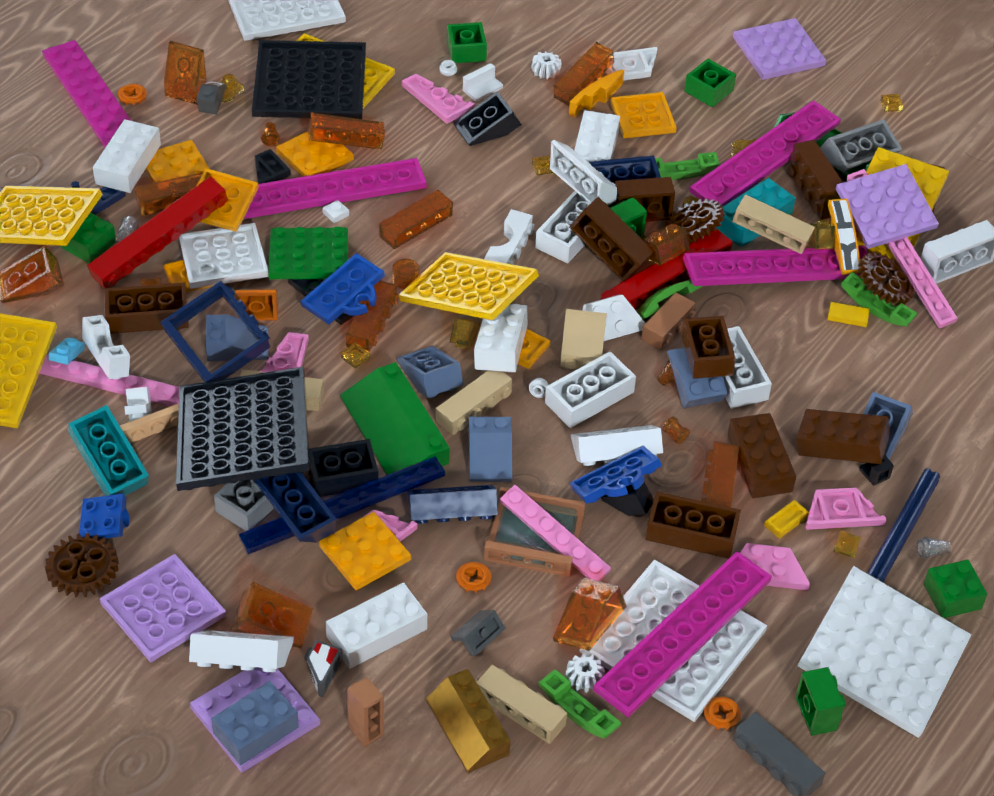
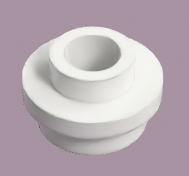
[439,60,457,76]
[529,378,548,398]

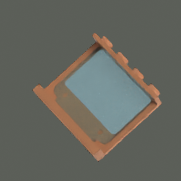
[484,487,585,577]

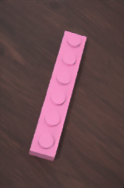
[500,485,611,585]

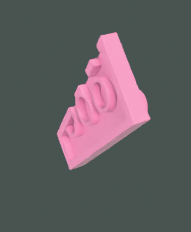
[402,74,475,124]

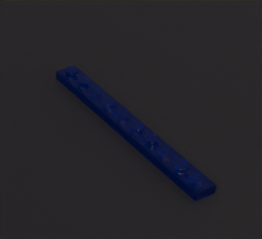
[239,456,445,555]

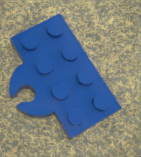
[300,253,385,325]
[569,446,662,504]

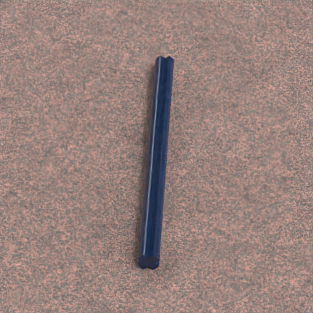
[867,468,940,583]

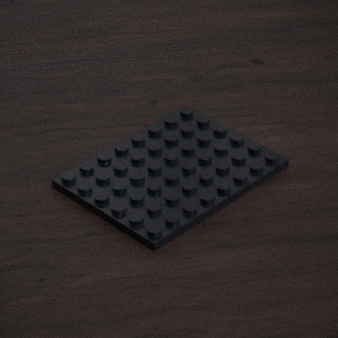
[176,367,310,491]

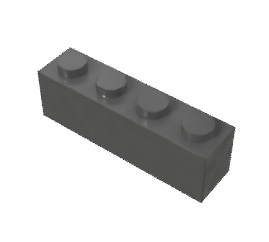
[734,712,825,796]

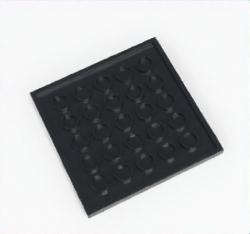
[252,40,366,119]

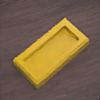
[827,302,870,327]
[764,500,809,539]

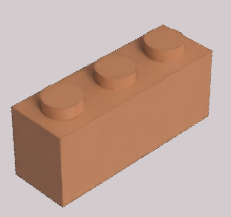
[641,293,696,350]
[347,677,384,747]

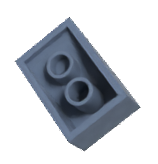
[206,314,269,361]
[397,346,463,398]
[667,347,728,409]
[863,392,913,460]
[468,417,512,482]

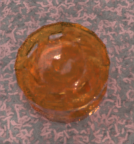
[392,258,419,289]

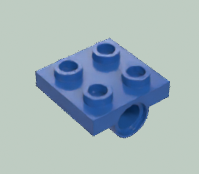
[79,493,130,539]

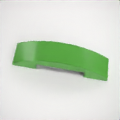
[655,152,720,180]
[841,272,918,327]
[637,281,702,319]
[539,669,621,739]

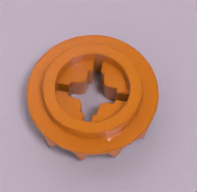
[117,84,147,106]
[456,562,491,593]
[704,697,741,731]

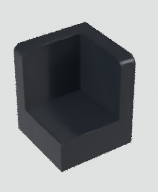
[859,455,894,486]

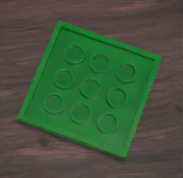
[269,227,348,279]

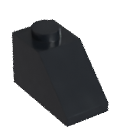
[601,482,654,516]

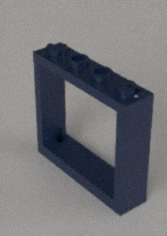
[160,281,270,382]

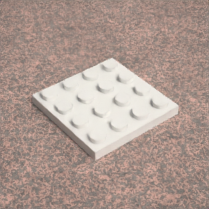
[179,223,269,289]

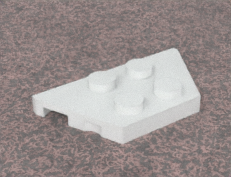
[591,47,657,81]
[582,295,646,341]

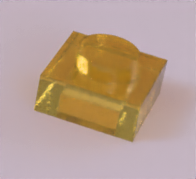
[880,94,903,112]
[532,155,554,176]
[341,342,370,369]
[833,531,861,558]

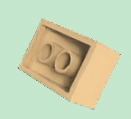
[560,309,607,370]

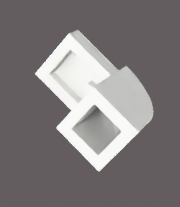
[124,387,152,422]

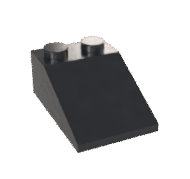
[454,91,522,146]

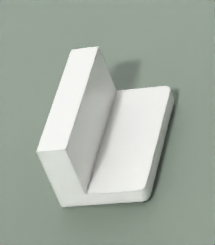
[463,63,503,102]

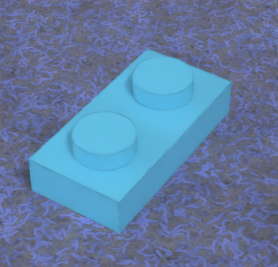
[48,338,85,365]

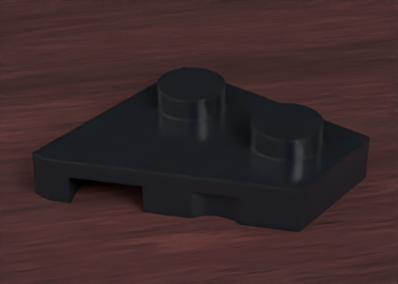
[255,149,291,184]

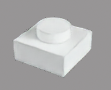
[323,200,349,223]

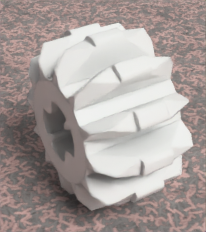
[531,51,562,80]
[565,653,605,693]

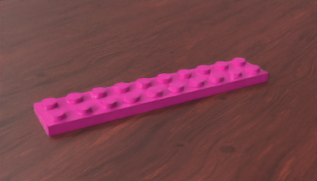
[42,40,131,148]
[689,100,841,207]
[244,158,427,219]
[683,246,869,286]
[593,552,772,718]

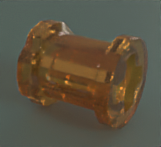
[662,417,690,444]

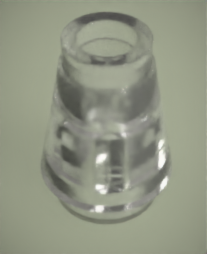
[115,216,139,243]
[916,537,951,559]

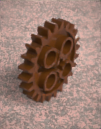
[664,198,725,244]
[858,252,915,306]
[45,533,119,597]

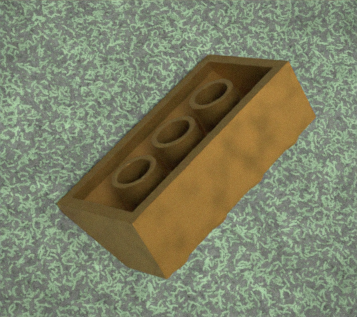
[426,669,511,773]

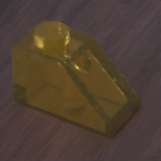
[808,220,835,249]
[450,318,480,349]

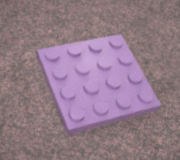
[733,18,826,80]
[836,164,939,249]
[99,554,226,663]
[190,667,320,773]

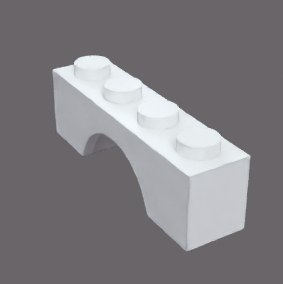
[484,209,534,265]
[82,315,130,379]

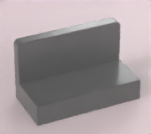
[450,610,506,656]

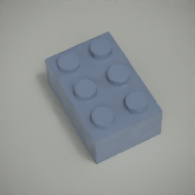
[211,681,299,766]

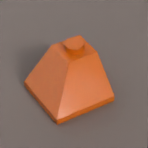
[235,289,278,321]

